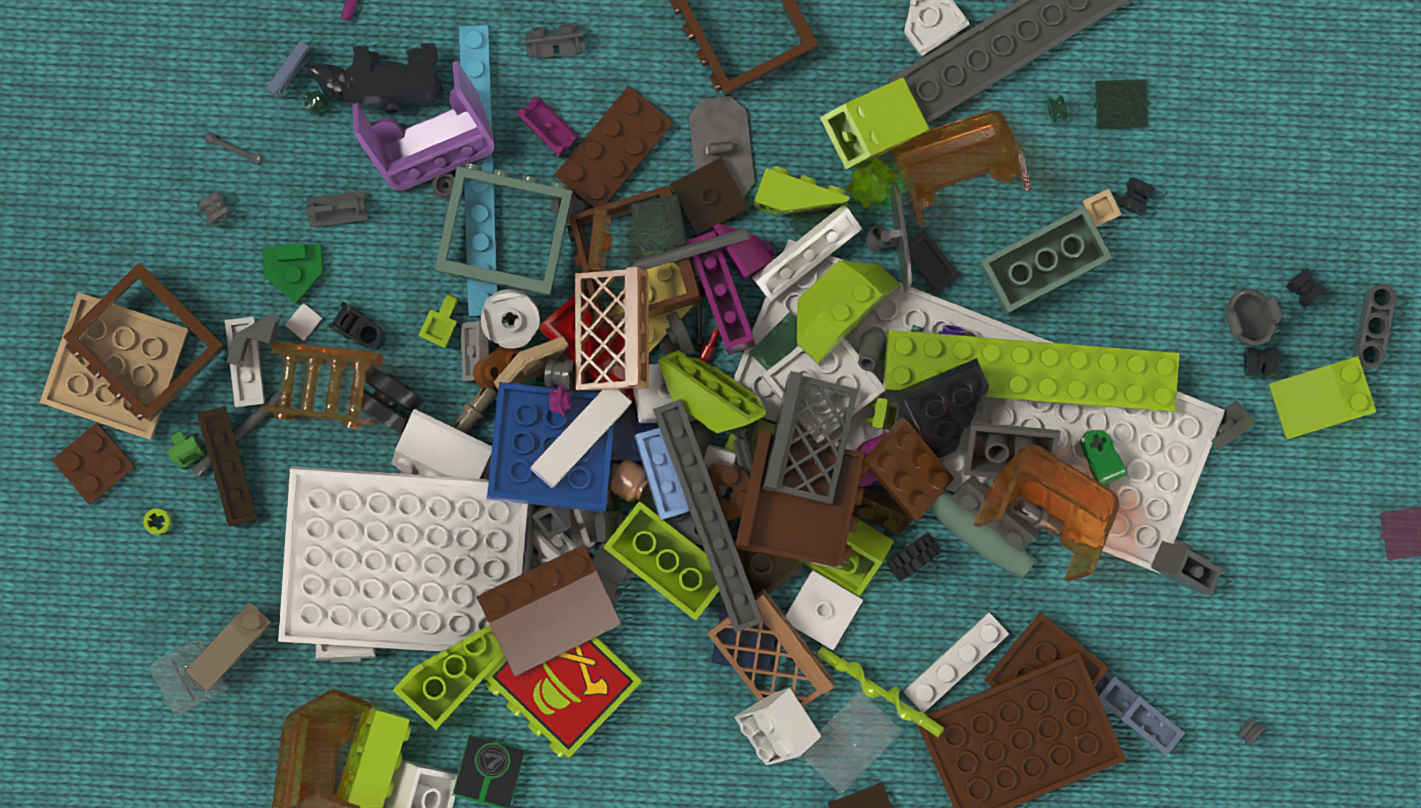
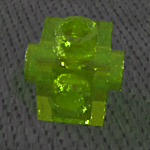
[845,156,898,209]

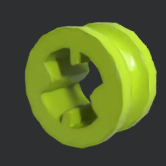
[143,508,172,535]

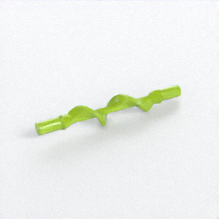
[817,646,944,737]

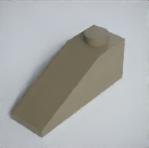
[185,602,271,692]

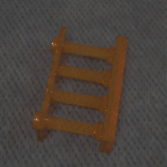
[263,342,383,429]

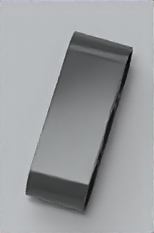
[1353,284,1396,369]

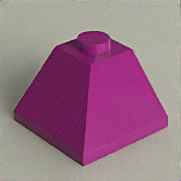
[713,223,776,282]

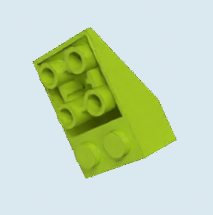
[820,77,930,170]
[754,166,850,217]

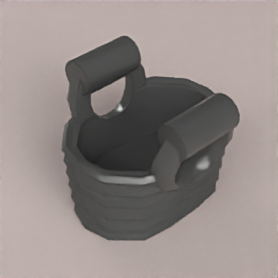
[1225,289,1283,346]

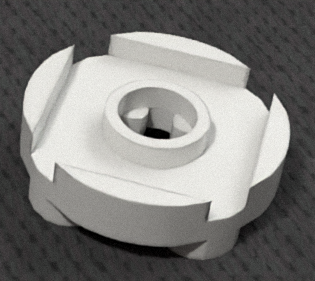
[481,289,540,348]

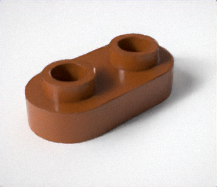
[473,347,522,388]

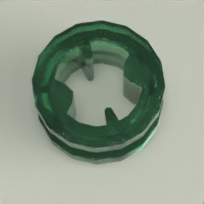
[1047,95,1067,123]

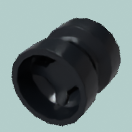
[1117,177,1156,216]
[1285,267,1327,308]
[1244,347,1278,376]

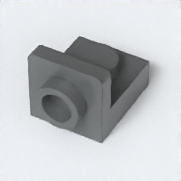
[659,311,695,356]
[1211,400,1254,450]

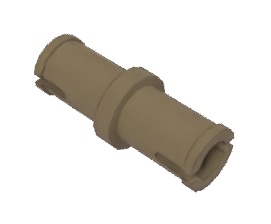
[451,387,498,434]

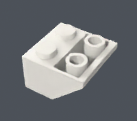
[734,688,821,765]

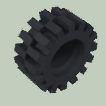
[886,532,942,582]

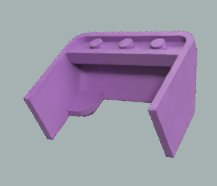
[352,61,494,190]

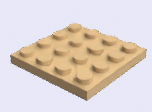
[40,292,190,440]

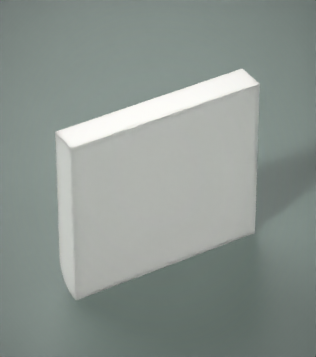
[285,303,323,341]

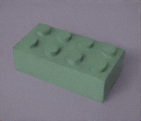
[978,206,1112,315]

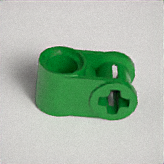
[1080,430,1127,488]

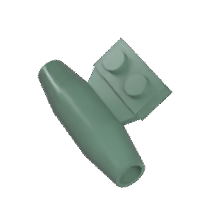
[929,477,1041,578]

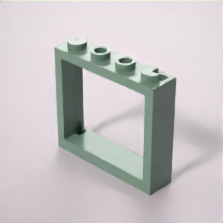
[434,163,574,297]

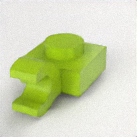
[418,294,459,348]

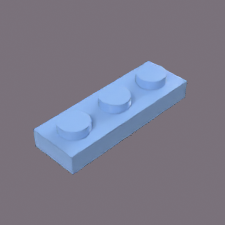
[634,428,689,520]

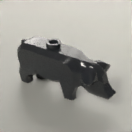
[305,43,444,113]

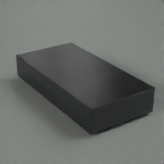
[908,230,960,294]

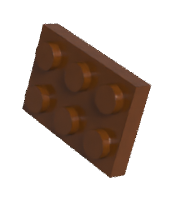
[863,418,954,522]

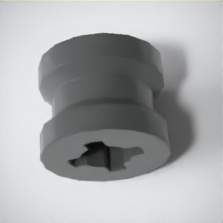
[197,191,234,226]
[544,358,576,390]

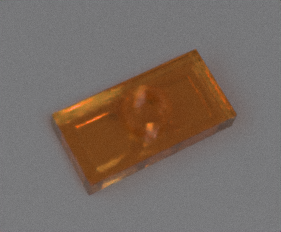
[588,210,613,272]

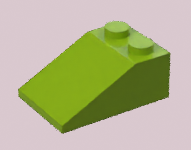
[1268,356,1376,440]

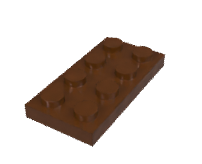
[554,86,673,208]

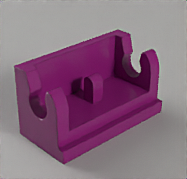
[516,96,580,158]

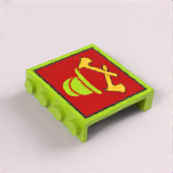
[484,636,643,758]

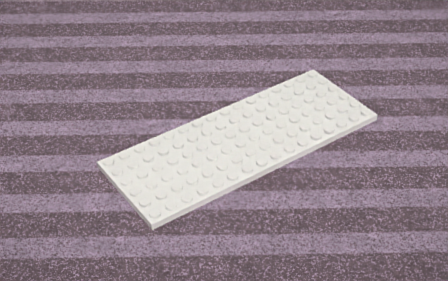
[734,239,1225,574]

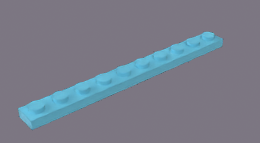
[459,25,498,317]

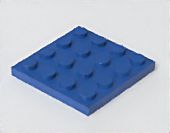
[486,382,614,512]

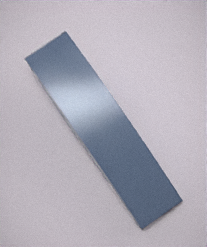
[1095,671,1185,756]

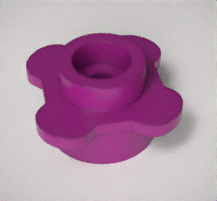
[549,384,571,417]

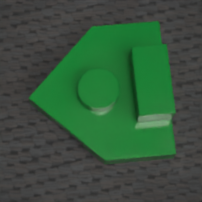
[262,243,324,304]

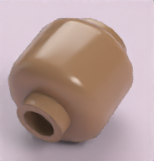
[609,459,650,503]

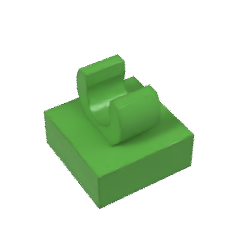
[167,431,206,469]

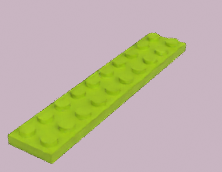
[883,330,1180,412]

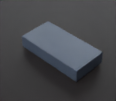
[266,41,312,98]

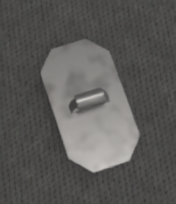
[689,96,755,198]
[879,183,912,293]

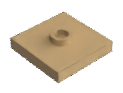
[494,337,568,389]

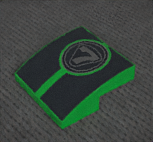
[452,734,526,808]

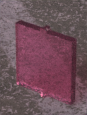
[1380,507,1421,560]

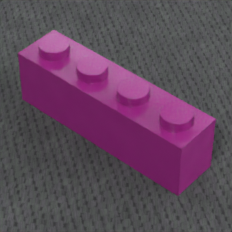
[687,231,756,355]

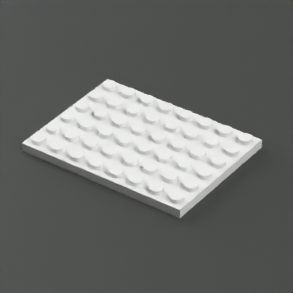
[278,466,528,652]

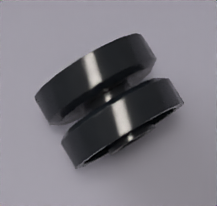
[348,364,424,434]

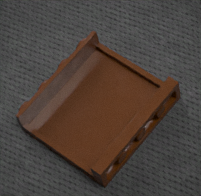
[736,429,868,570]

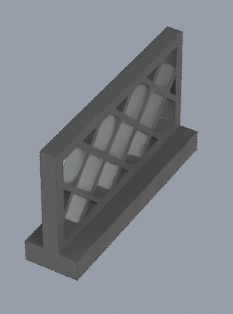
[761,371,859,505]

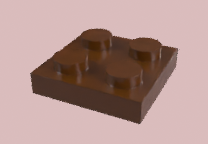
[52,422,136,505]

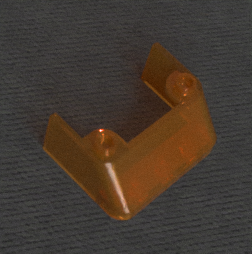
[891,111,1031,226]
[973,445,1119,581]
[271,688,372,808]

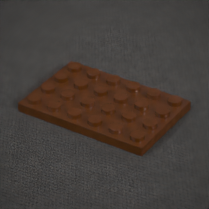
[918,650,1126,808]

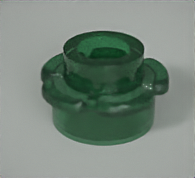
[304,89,331,117]

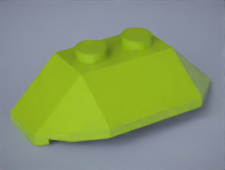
[797,260,901,364]
[658,350,767,433]

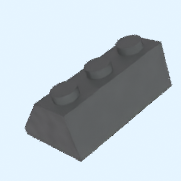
[963,422,1061,483]

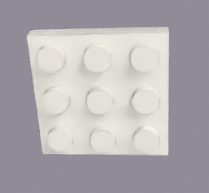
[762,339,886,443]

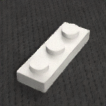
[225,317,265,408]

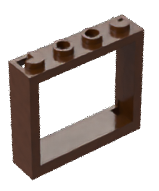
[669,0,818,97]
[567,185,704,331]
[63,262,226,422]

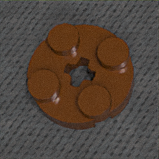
[707,461,750,521]

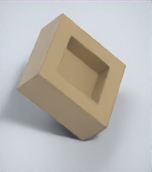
[1081,189,1122,227]

